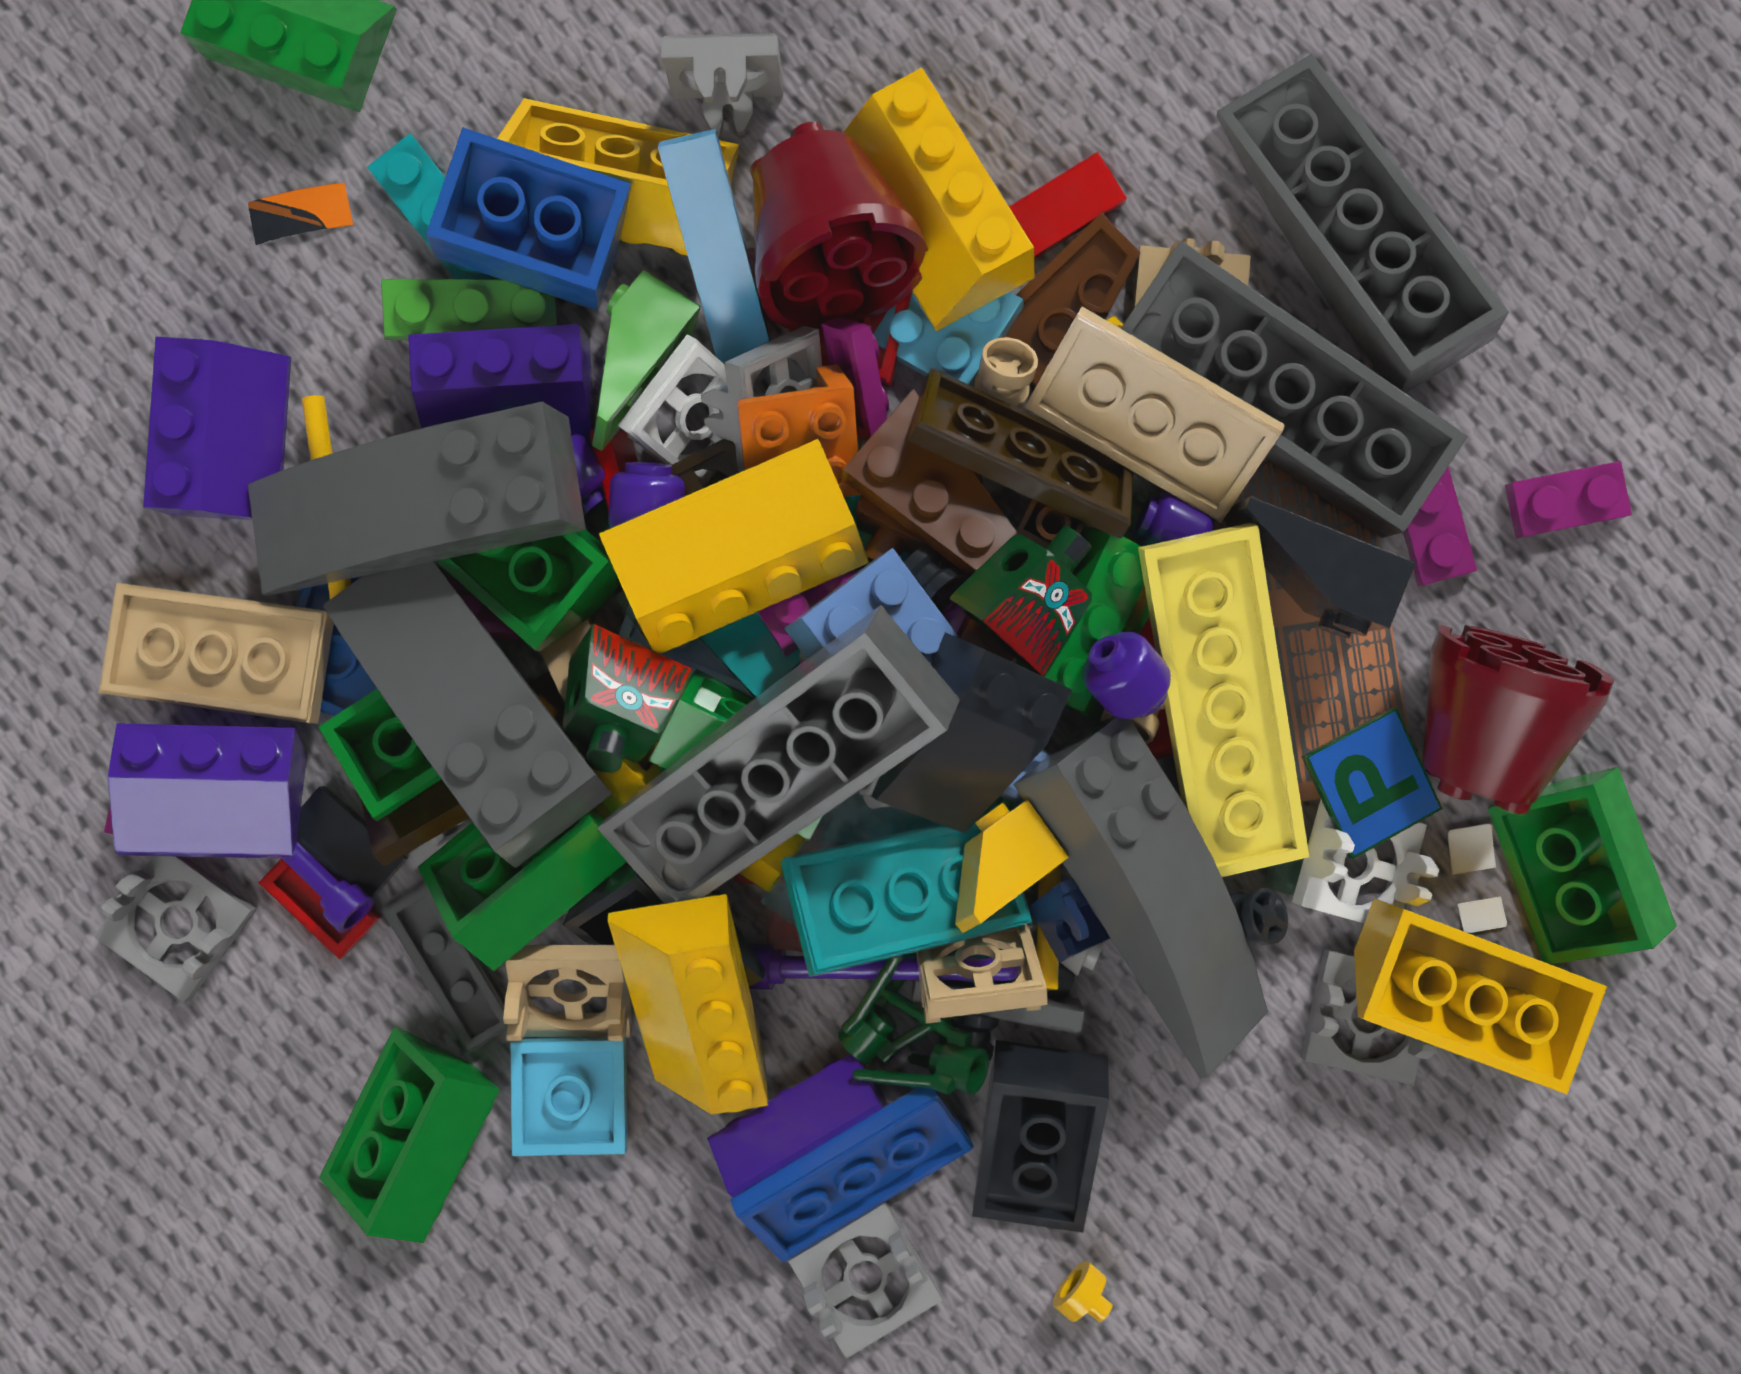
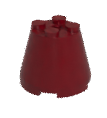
[750,122,928,330]
[1423,625,1614,815]

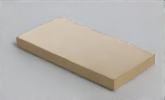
[1024,307,1285,523]
[99,583,334,724]

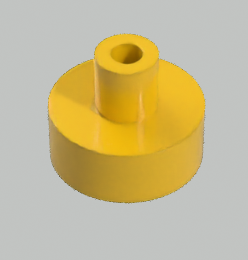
[1052,1261,1113,1323]

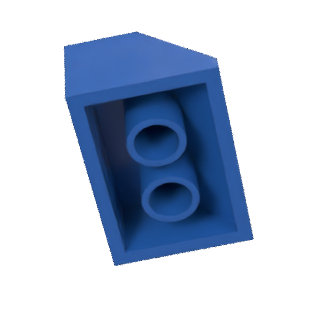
[426,127,631,311]

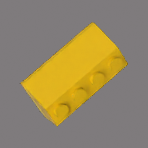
[843,67,1035,332]
[497,98,739,256]
[599,439,869,654]
[608,894,768,1115]
[1354,898,1607,1095]

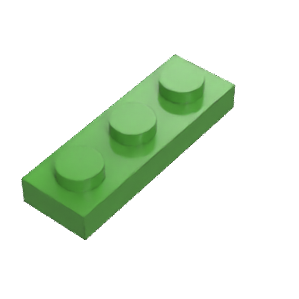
[381,279,557,340]

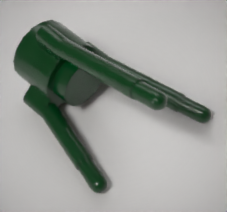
[838,955,958,1064]
[852,986,989,1095]

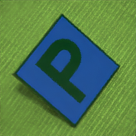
[1301,708,1443,859]

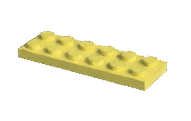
[1138,523,1309,877]

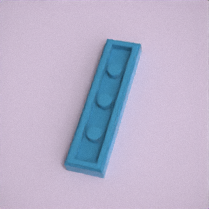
[658,129,771,364]

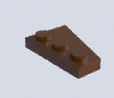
[1002,213,1140,389]
[841,389,1017,576]

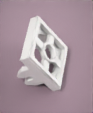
[617,334,759,488]
[1292,800,1439,923]

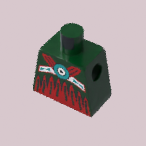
[949,525,1092,677]
[563,624,694,773]

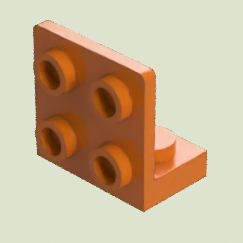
[737,364,861,497]

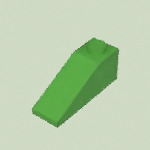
[592,270,701,451]

